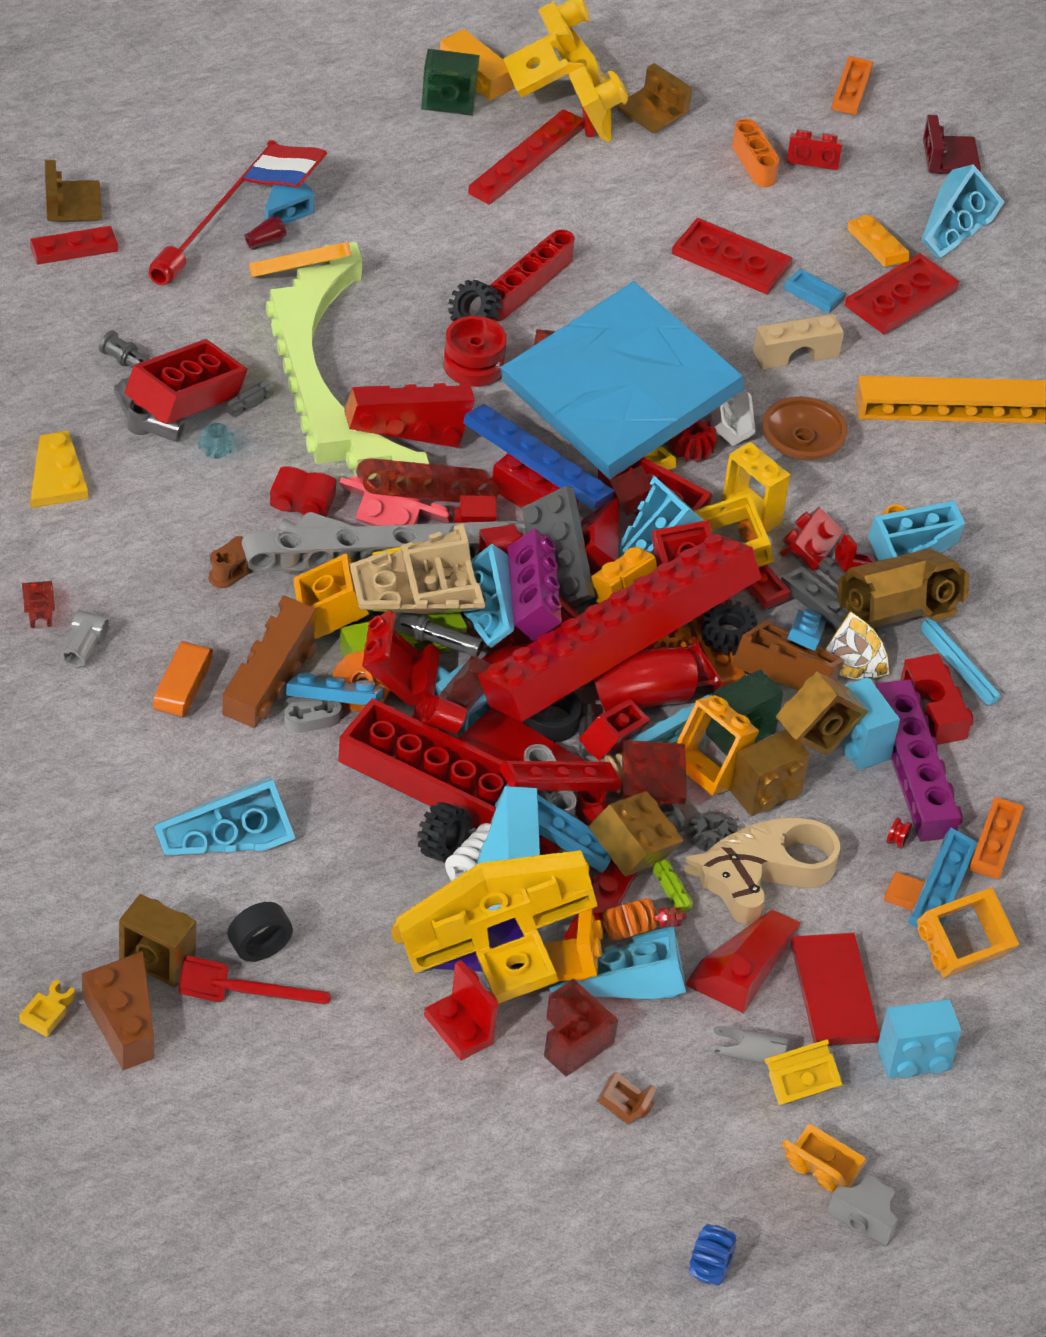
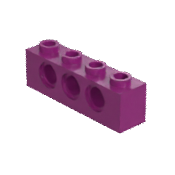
[507,528,562,641]

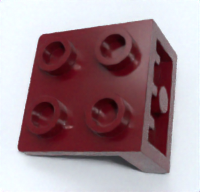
[923,115,981,174]

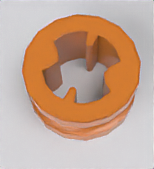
[737,518,766,542]

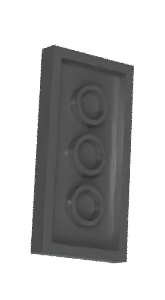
[522,486,595,608]

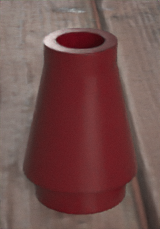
[244,216,287,249]

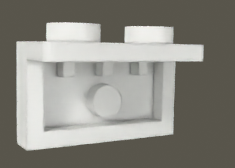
[710,392,756,446]

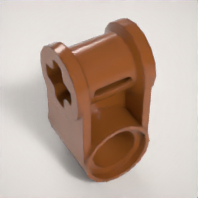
[208,536,254,588]

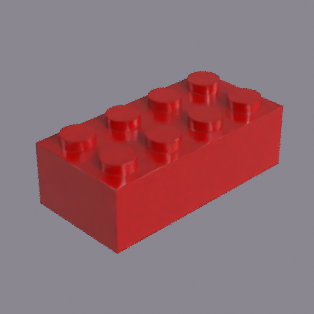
[124,339,248,425]

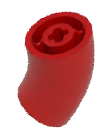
[594,646,698,712]

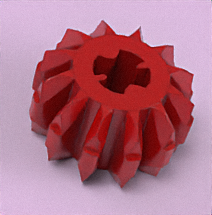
[669,419,717,463]

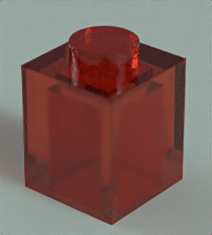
[610,465,653,516]

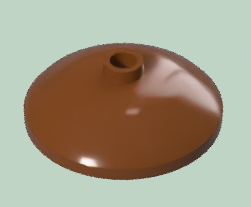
[762,396,848,460]

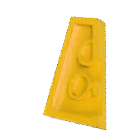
[30,431,88,508]

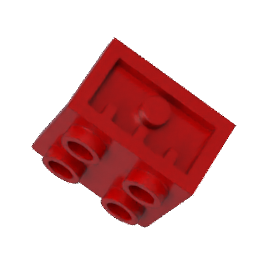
[424,960,499,1061]

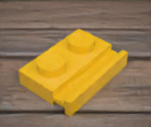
[764,1039,842,1105]

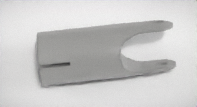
[710,1026,788,1064]

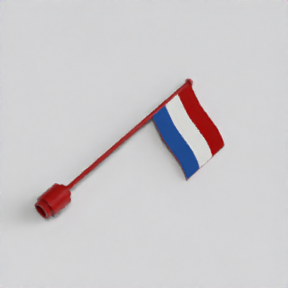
[149,140,327,285]

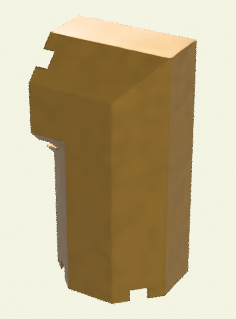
[837,548,969,629]

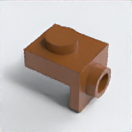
[597,1072,657,1124]

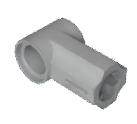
[60,610,109,668]

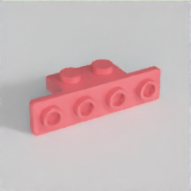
[339,476,453,526]

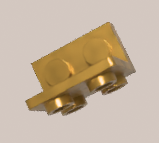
[617,63,693,133]
[45,160,102,221]

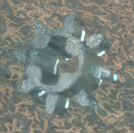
[198,423,234,459]

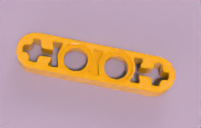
[248,241,352,277]

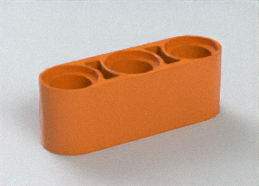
[732,119,779,187]
[153,641,213,718]

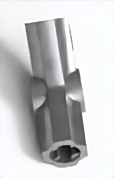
[114,377,186,442]

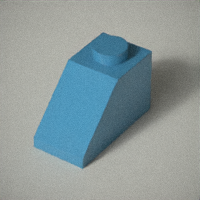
[265,182,314,225]

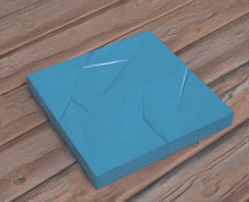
[501,281,744,479]

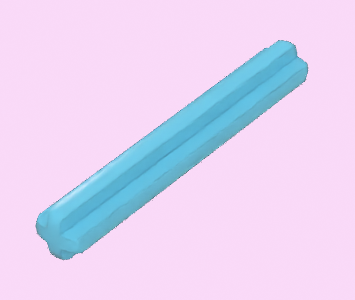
[920,618,1000,706]

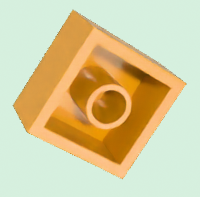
[293,553,369,639]

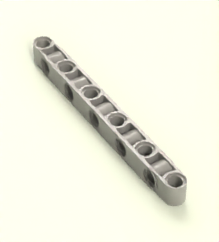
[242,521,526,572]

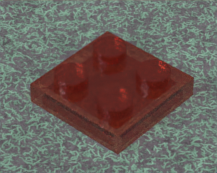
[621,740,687,804]

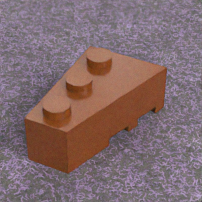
[731,620,845,691]
[82,951,154,1070]

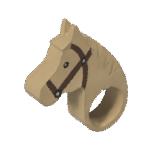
[684,818,840,925]

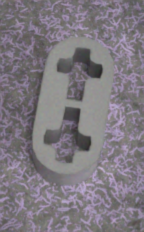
[284,699,341,733]

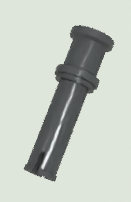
[99,330,150,368]
[393,613,484,658]

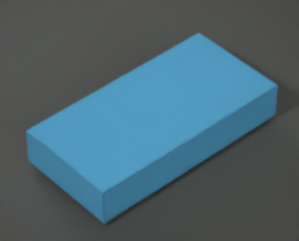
[784,269,845,313]

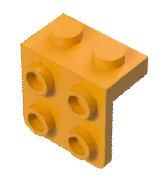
[543,908,603,985]
[781,1123,867,1193]

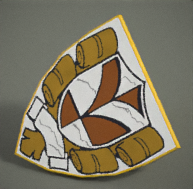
[825,612,890,679]

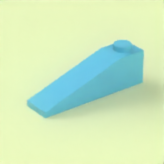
[921,164,1004,259]
[153,776,296,855]

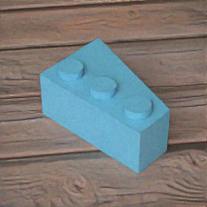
[618,476,704,558]
[868,500,965,561]

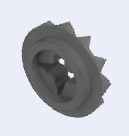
[687,809,737,852]

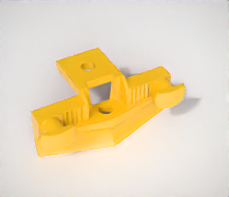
[503,0,628,143]
[391,850,597,1004]

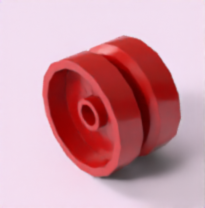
[443,316,507,387]

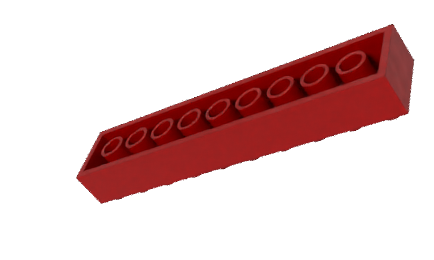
[478,534,762,722]

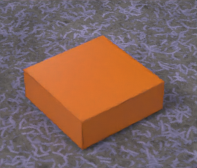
[884,871,925,911]

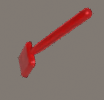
[178,955,331,1005]

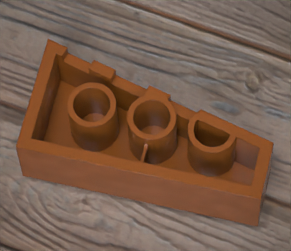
[222,595,317,728]

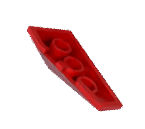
[686,909,801,1013]

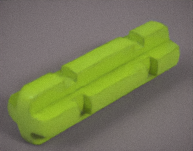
[653,859,693,913]

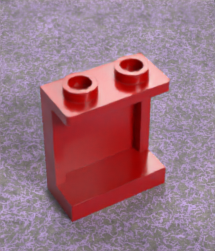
[362,610,440,707]

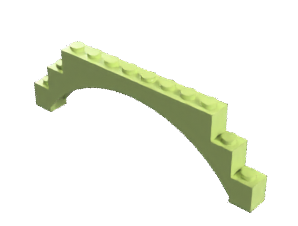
[266,242,432,496]

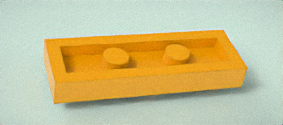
[848,215,909,267]

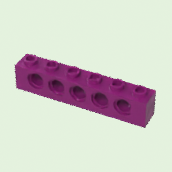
[875,680,963,842]

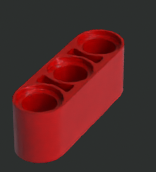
[412,696,467,734]

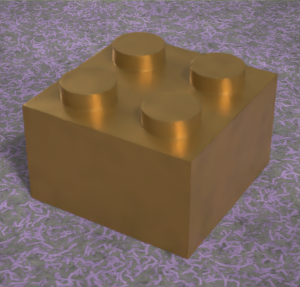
[775,671,869,756]
[730,729,810,817]
[588,791,684,877]
[119,894,196,988]

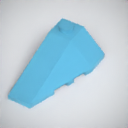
[463,544,514,648]
[476,786,540,910]
[550,926,686,1000]

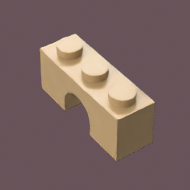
[753,314,844,370]

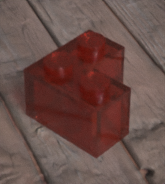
[544,978,618,1077]

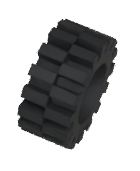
[448,279,502,322]
[701,600,758,656]
[417,802,473,863]

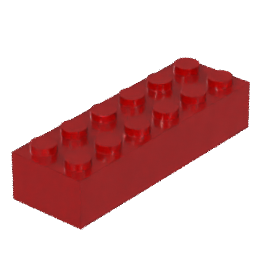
[338,698,507,829]

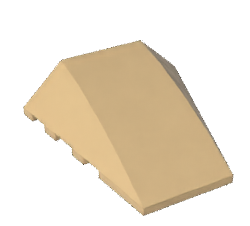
[349,523,485,614]

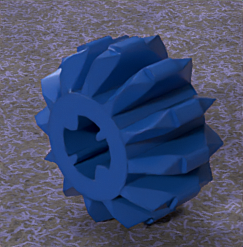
[689,1224,737,1285]

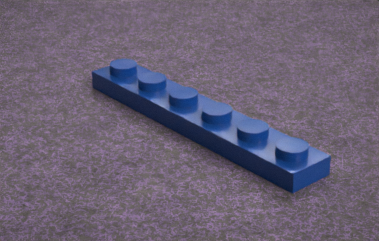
[463,404,615,510]

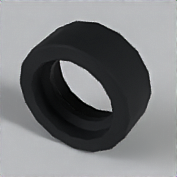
[523,692,582,743]
[227,901,293,962]

